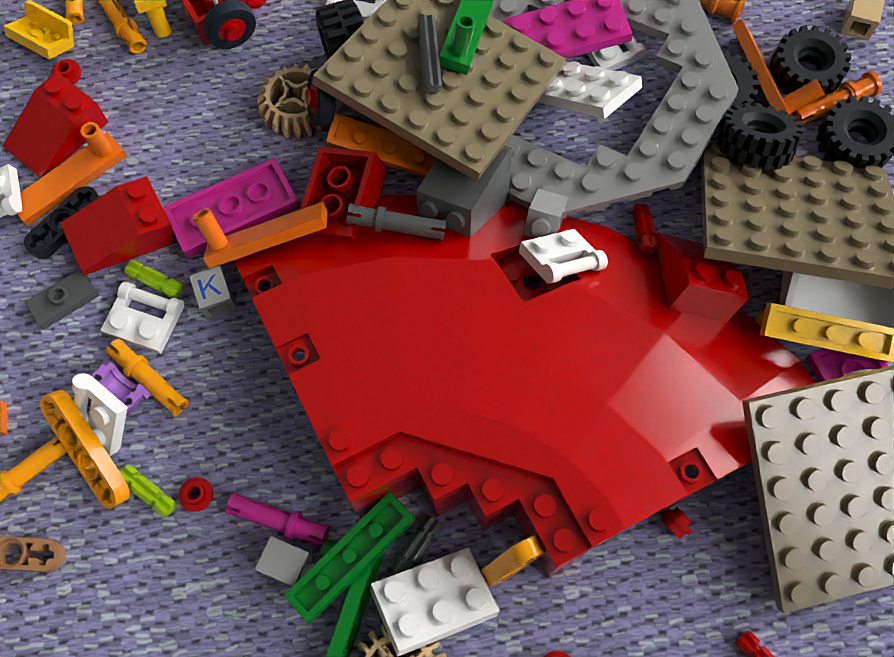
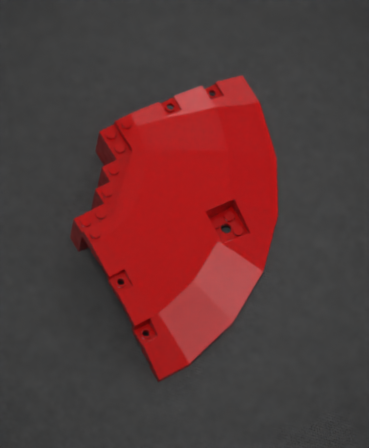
[234,195,815,578]

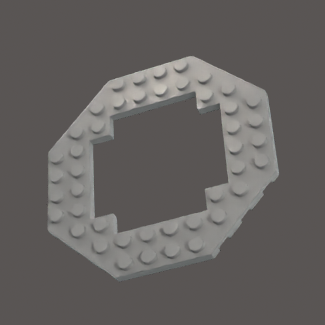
[489,0,739,219]

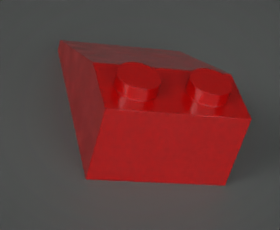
[3,71,108,178]
[300,147,387,240]
[60,176,174,276]
[656,232,749,322]

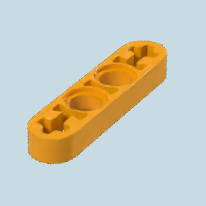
[40,390,130,509]

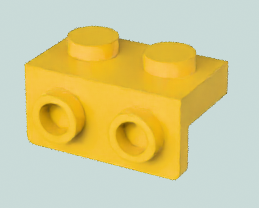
[4,0,74,59]

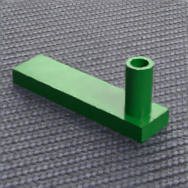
[439,0,494,75]
[284,491,416,623]
[320,539,385,657]

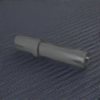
[346,203,446,241]

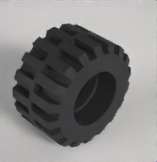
[315,0,364,60]

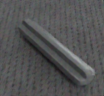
[418,14,442,94]

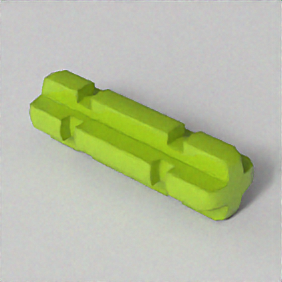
[124,260,184,299]
[120,465,177,517]

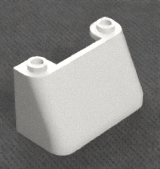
[779,271,894,328]

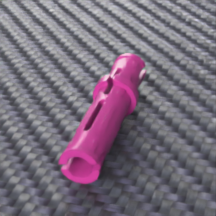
[226,493,330,548]

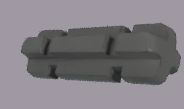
[390,515,442,575]

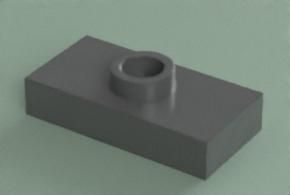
[25,269,100,330]

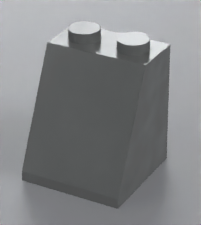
[416,145,512,237]

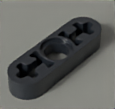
[24,186,100,259]

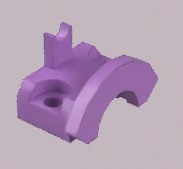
[91,360,151,416]

